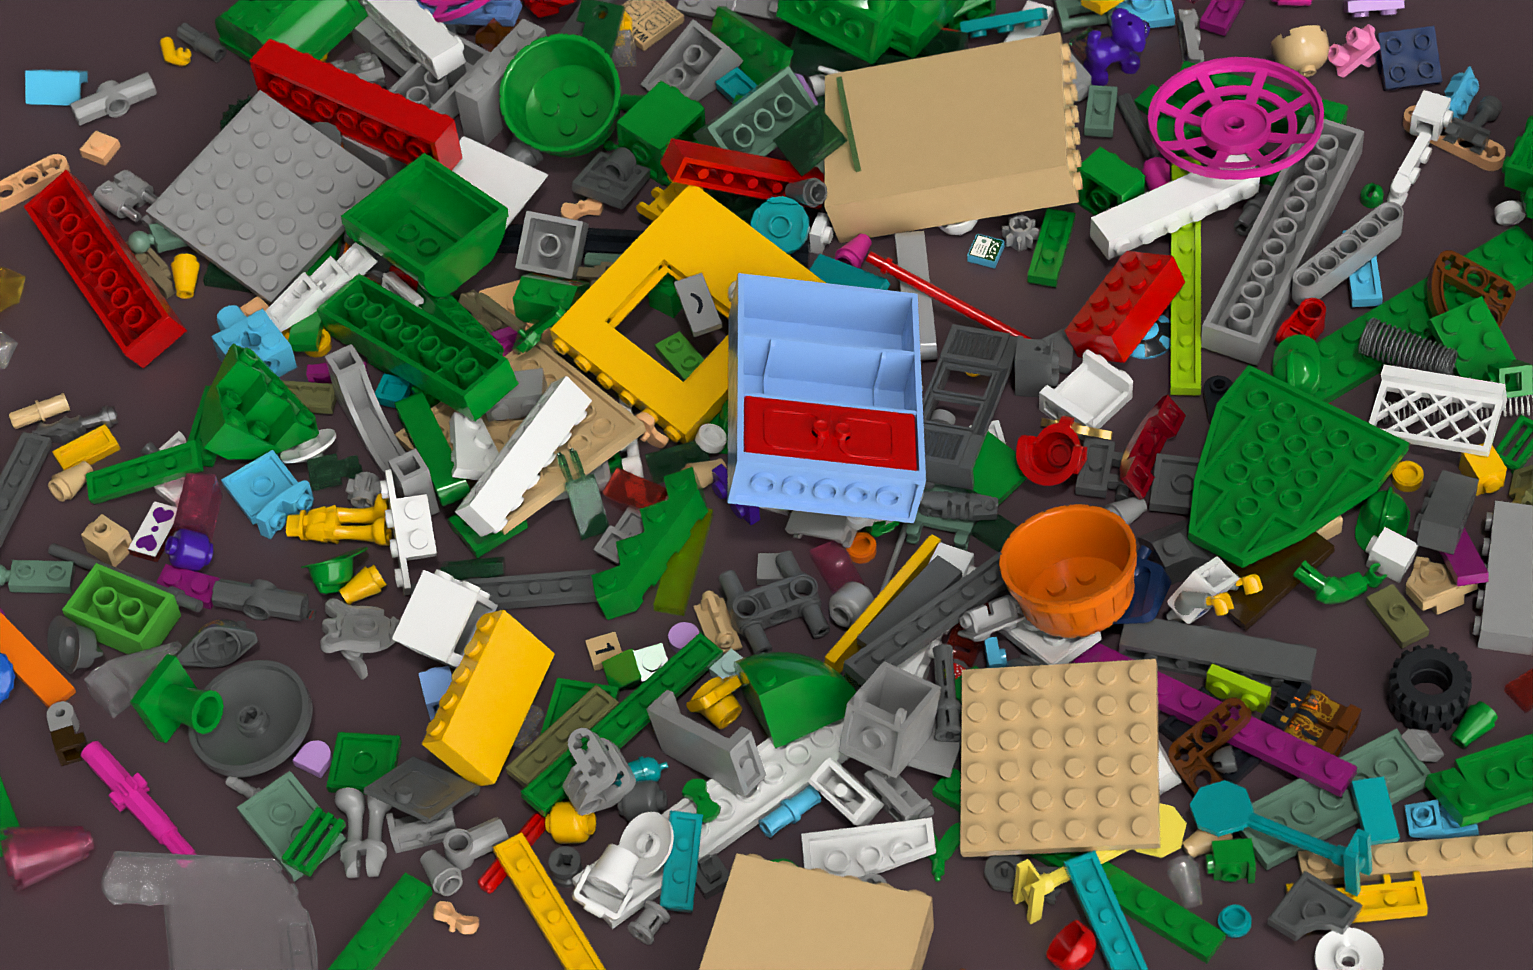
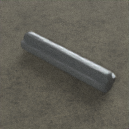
[1117,93,1160,161]

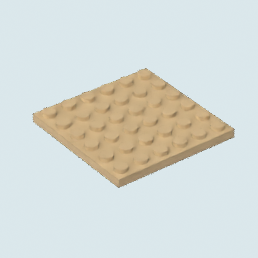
[395,340,646,535]
[960,659,1161,857]

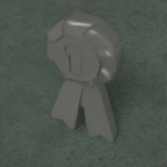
[984,855,1061,905]

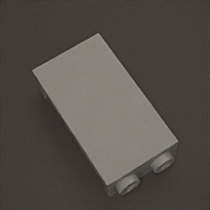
[647,690,766,796]

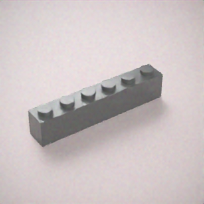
[1119,618,1317,692]

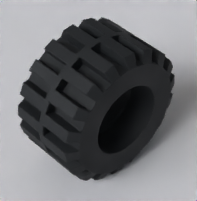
[1387,644,1472,734]

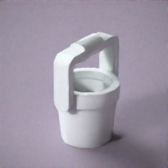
[572,844,638,921]

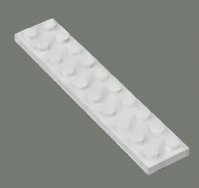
[572,717,850,929]

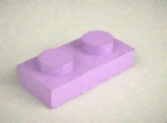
[1343,0,1405,17]

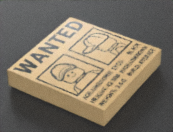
[621,0,684,51]

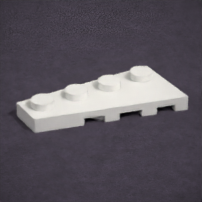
[801,818,936,878]

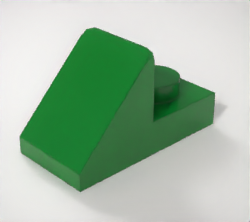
[602,643,668,690]

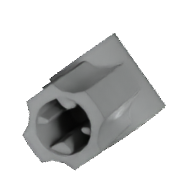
[443,817,509,871]

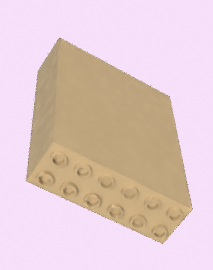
[825,32,1083,243]
[699,853,934,970]

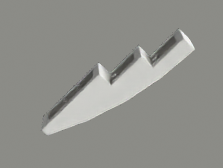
[265,242,378,332]

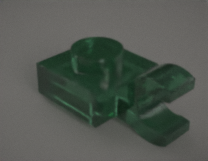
[307,453,363,491]

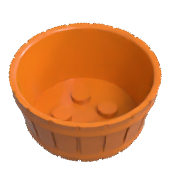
[999,504,1137,638]

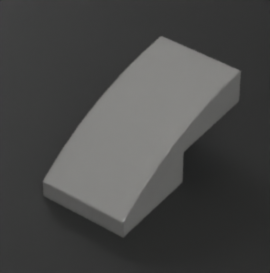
[593,505,645,566]

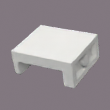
[1039,349,1133,441]

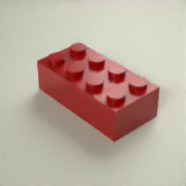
[1064,251,1185,363]

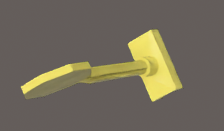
[1012,803,1187,924]

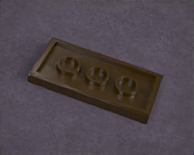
[1226,531,1335,631]

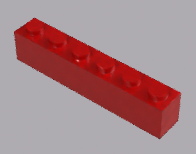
[660,138,825,210]

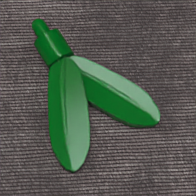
[927,822,961,882]

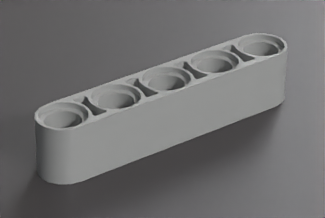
[1291,202,1404,305]
[895,231,938,361]

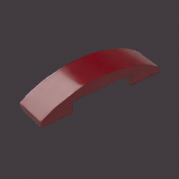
[1120,394,1186,500]

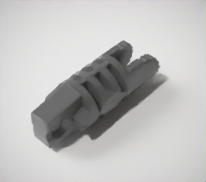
[919,491,998,521]

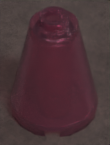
[0,826,94,892]

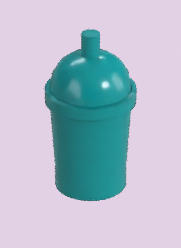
[613,756,668,786]

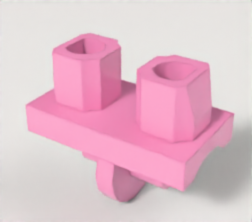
[1328,24,1380,78]

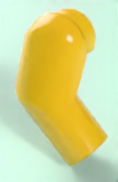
[160,37,192,66]

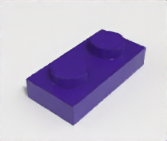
[712,463,760,526]

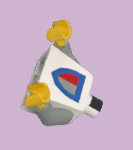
[1166,556,1263,624]

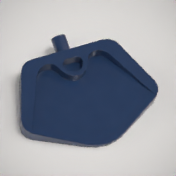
[1113,545,1172,624]

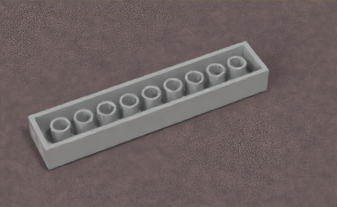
[1201,114,1364,365]

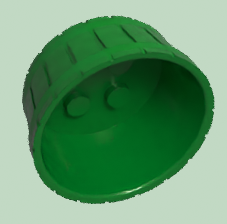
[499,34,621,157]

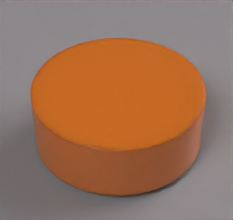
[846,532,877,564]

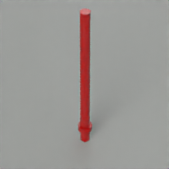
[865,251,1032,339]

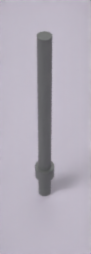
[48,543,203,612]

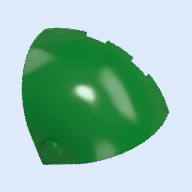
[734,652,856,749]

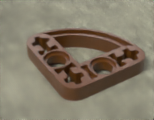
[1427,250,1516,328]

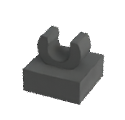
[695,854,730,900]

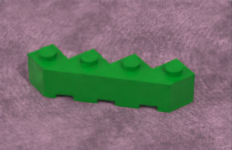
[591,467,708,620]

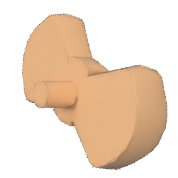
[561,197,604,220]
[635,412,669,449]
[433,901,479,934]

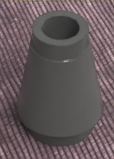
[785,178,828,207]

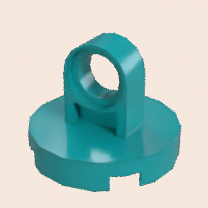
[751,196,810,255]

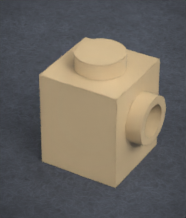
[81,514,132,567]

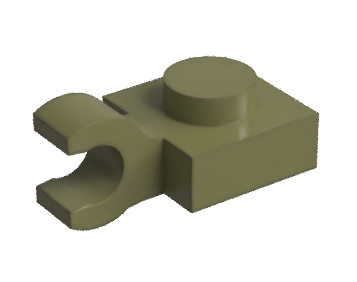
[1509,465,1533,505]

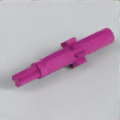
[81,741,196,865]

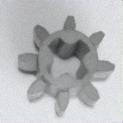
[1002,214,1039,251]
[345,472,381,508]

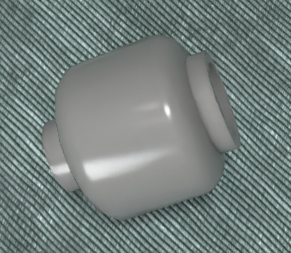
[829,581,874,628]

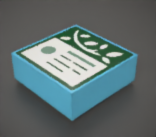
[967,234,1005,268]

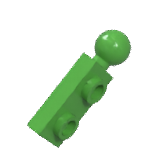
[655,331,705,382]

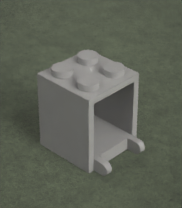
[839,661,941,778]

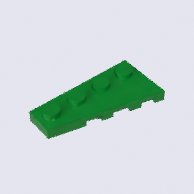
[710,6,794,85]

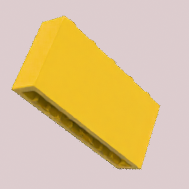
[422,609,555,786]

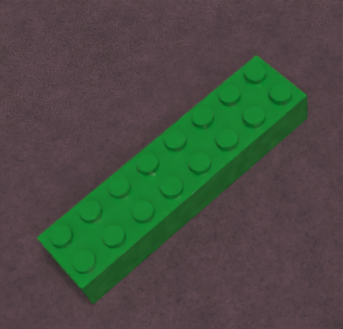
[316,274,519,422]

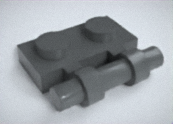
[1075,438,1132,501]

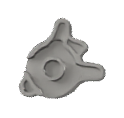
[320,599,400,653]

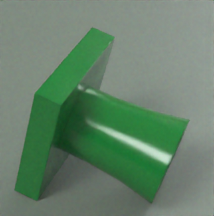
[130,654,223,743]

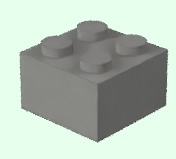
[515,211,589,280]

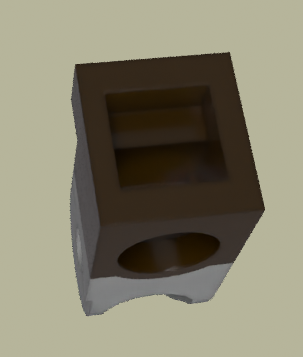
[47,701,89,766]

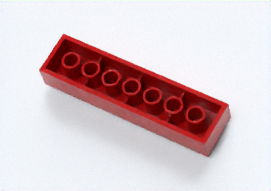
[250,38,463,171]
[23,169,187,368]

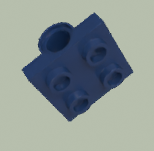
[1376,26,1442,91]

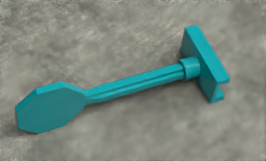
[1190,780,1372,896]

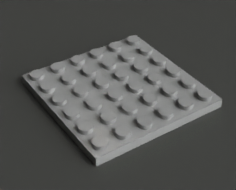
[146,90,387,305]

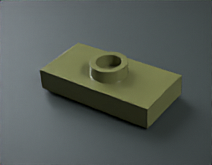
[282,380,336,414]
[1366,584,1429,649]

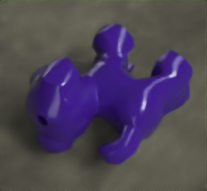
[1083,8,1150,86]

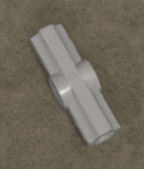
[69,72,157,126]

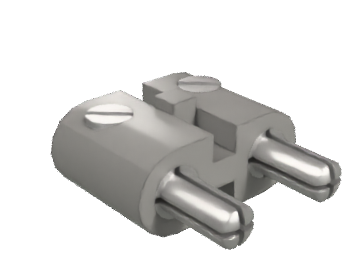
[94,170,158,222]

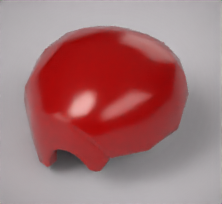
[1046,920,1097,970]

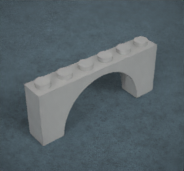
[325,344,439,516]

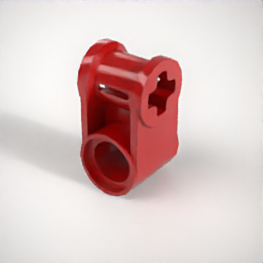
[1275,298,1326,344]

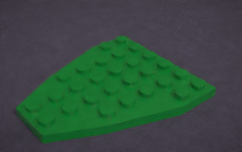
[1188,365,1409,568]

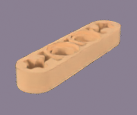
[1403,105,1505,171]
[0,154,70,213]

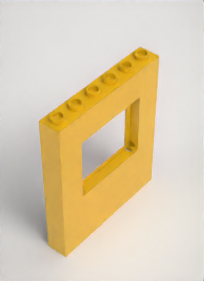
[550,185,826,447]

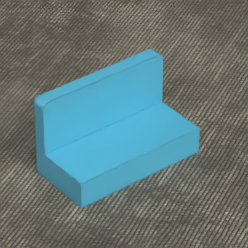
[25,69,88,106]

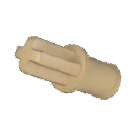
[9,393,70,429]

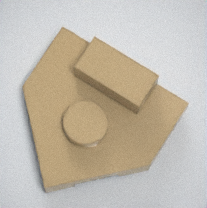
[1406,556,1478,615]

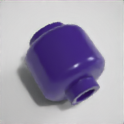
[165,529,213,571]

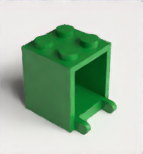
[616,81,706,186]

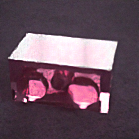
[174,473,223,542]

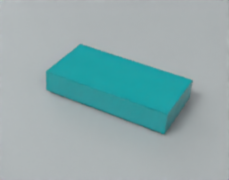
[1350,776,1400,846]

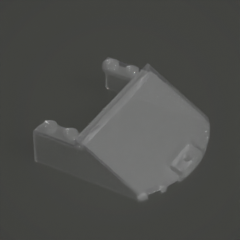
[101,851,318,970]

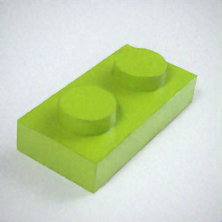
[1206,663,1272,714]

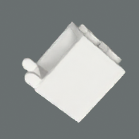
[392,569,498,669]

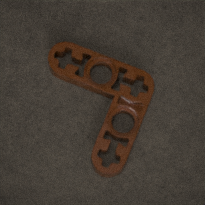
[1168,697,1251,795]

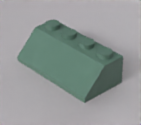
[693,66,821,156]

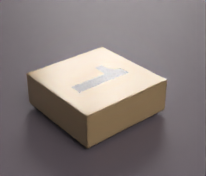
[585,632,622,671]

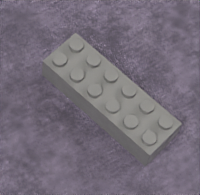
[342,31,491,181]

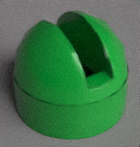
[1360,183,1384,209]

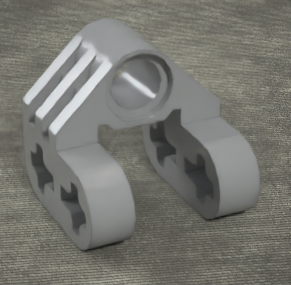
[562,728,636,816]

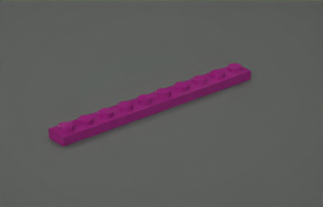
[1068,642,1357,797]

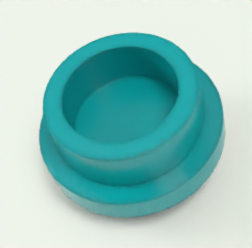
[1218,904,1252,938]

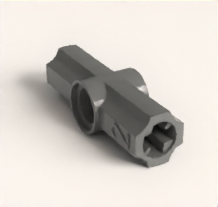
[212,579,309,621]

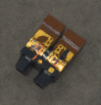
[1261,682,1362,757]

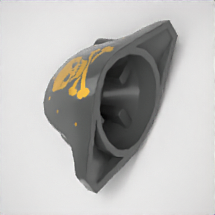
[176,619,258,667]

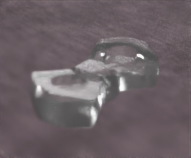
[513,705,545,749]

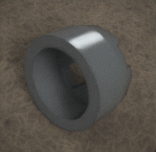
[1212,745,1238,773]

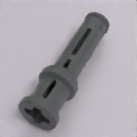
[933,644,962,742]

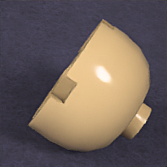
[1271,25,1330,78]

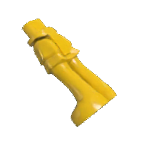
[286,493,392,546]

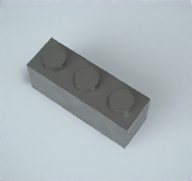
[1414,470,1479,555]

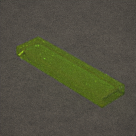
[653,508,714,616]

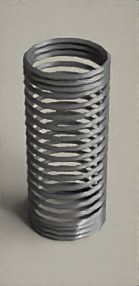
[1358,317,1458,375]

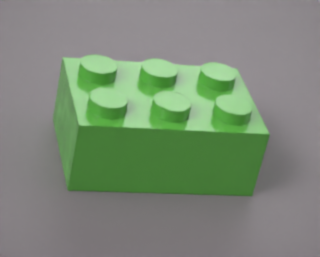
[62,563,181,663]

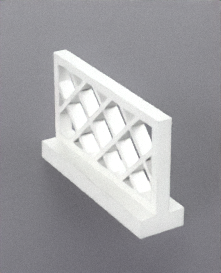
[1369,364,1507,457]

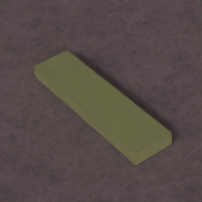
[506,685,619,788]

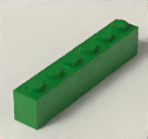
[1174,61,1348,134]

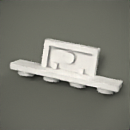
[380,469,437,595]

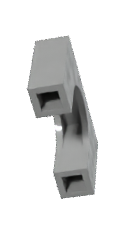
[455,19,547,146]

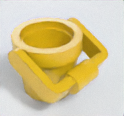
[686,674,742,729]

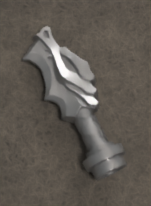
[32,405,119,444]

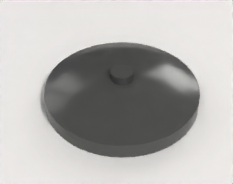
[188,660,313,777]

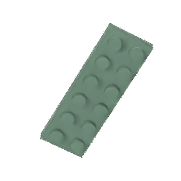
[1238,728,1431,871]

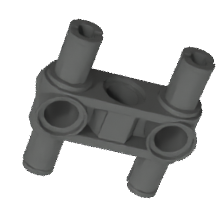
[718,551,830,654]

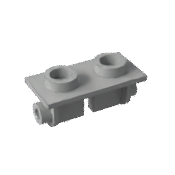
[957,595,1026,642]

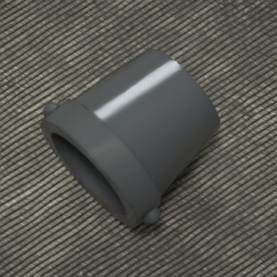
[503,136,543,168]

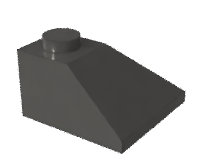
[1137,518,1217,585]

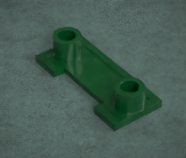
[576,0,625,59]

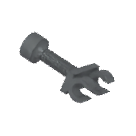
[1443,96,1502,155]

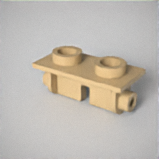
[693,591,743,654]

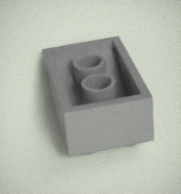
[641,19,743,101]

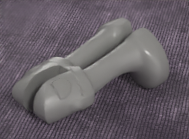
[335,788,393,878]

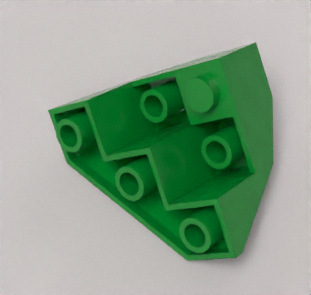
[200,343,319,459]

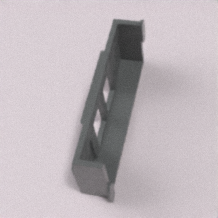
[922,324,1017,490]

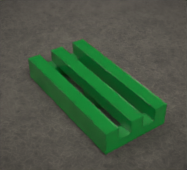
[1495,415,1533,474]
[281,806,346,877]

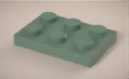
[237,771,347,882]

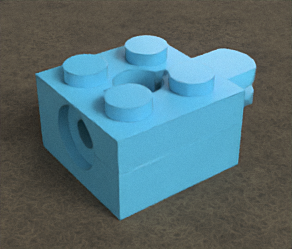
[211,305,297,377]

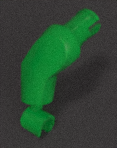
[1293,560,1387,604]

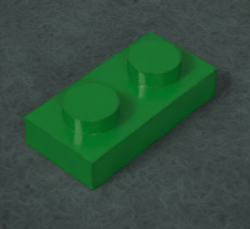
[1424,767,1491,827]

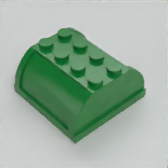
[215,0,368,63]
[341,153,509,297]

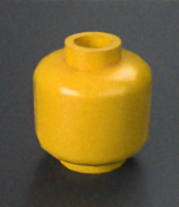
[545,802,596,844]

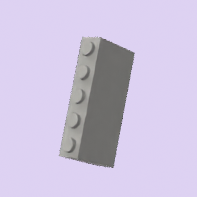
[1473,501,1533,656]

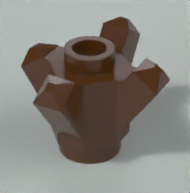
[475,18,521,52]

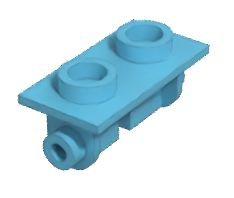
[1445,66,1479,120]

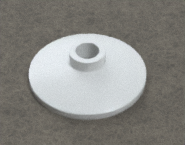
[280,429,337,464]
[619,812,674,876]
[1315,928,1384,970]

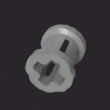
[627,900,671,945]

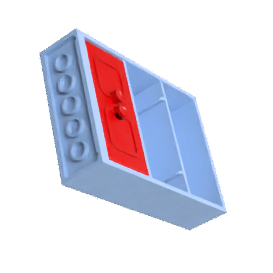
[727,273,926,523]

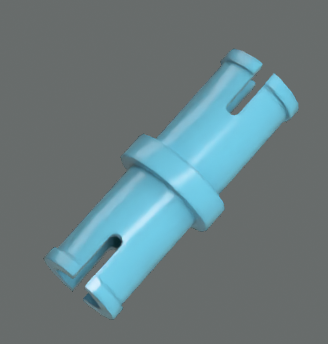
[758,785,822,838]

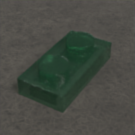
[645,441,711,485]
[441,556,506,580]

